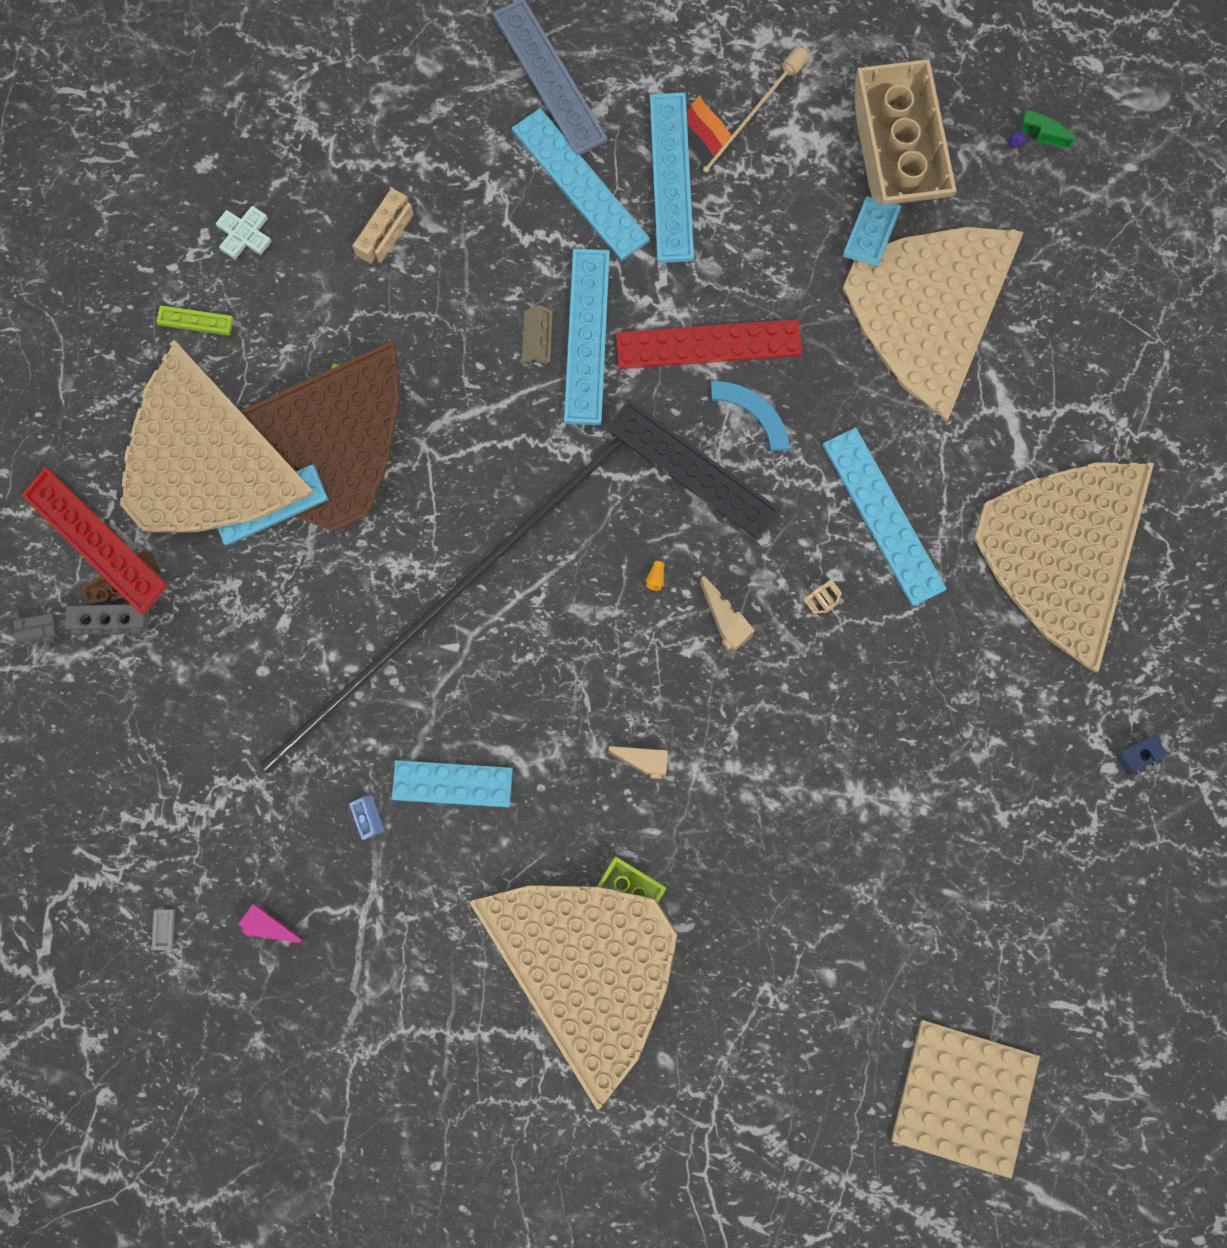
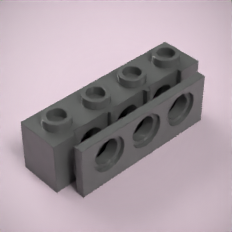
[65,605,149,636]

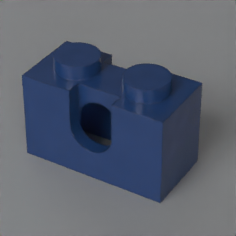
[1116,734,1167,775]

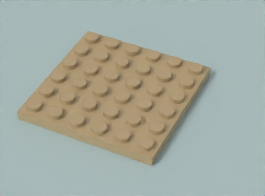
[891,1020,1040,1179]

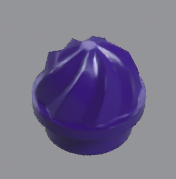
[1008,130,1026,148]

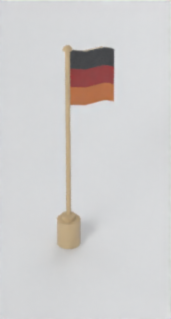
[686,47,809,172]

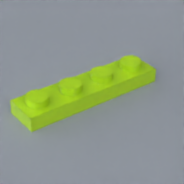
[156,305,234,336]

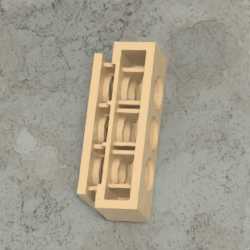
[353,188,414,264]

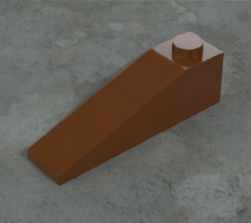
[80,552,160,605]

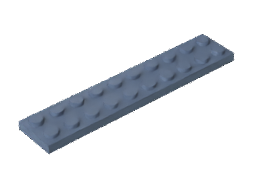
[493,0,607,155]

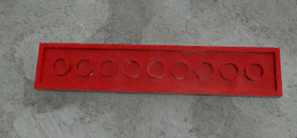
[616,319,802,369]
[21,467,169,615]

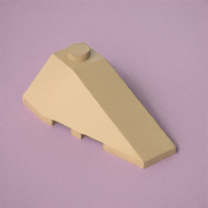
[700,576,755,652]

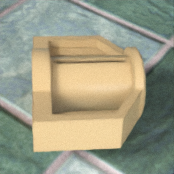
[804,579,842,614]

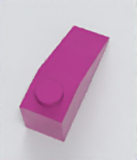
[238,904,304,943]

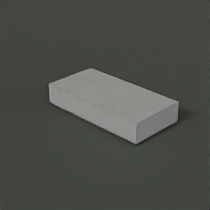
[151,909,175,950]

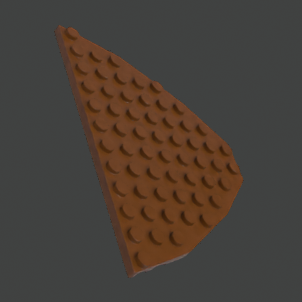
[241,341,400,532]

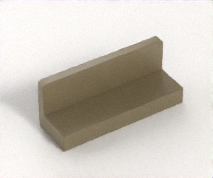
[522,305,553,364]

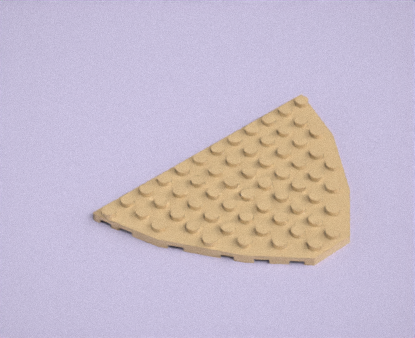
[843,227,1024,422]
[120,340,314,532]
[974,463,1154,673]
[469,885,678,1110]

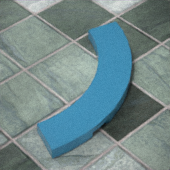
[711,381,790,451]

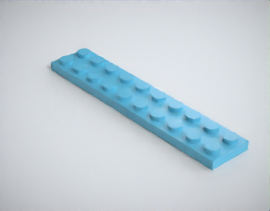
[650,92,694,263]
[512,108,650,262]
[564,249,610,425]
[822,428,947,607]

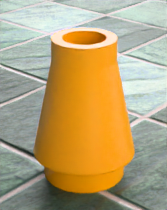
[645,561,665,591]

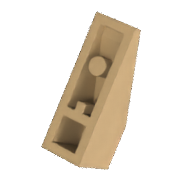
[609,746,668,779]

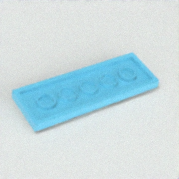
[218,464,329,546]
[392,760,513,808]

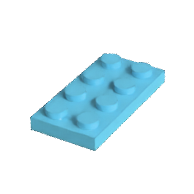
[843,196,901,266]

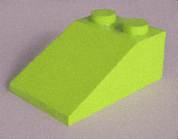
[597,856,667,902]

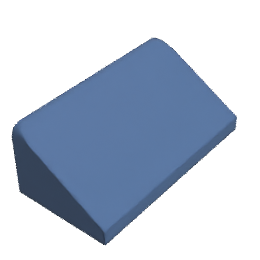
[349,795,385,840]

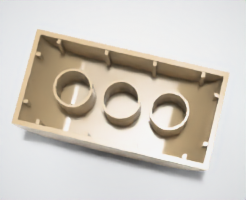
[855,59,957,206]

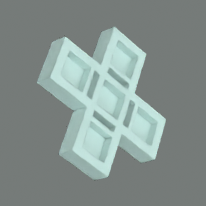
[216,206,272,259]

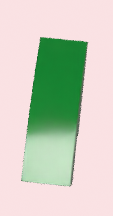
[1019,110,1076,149]

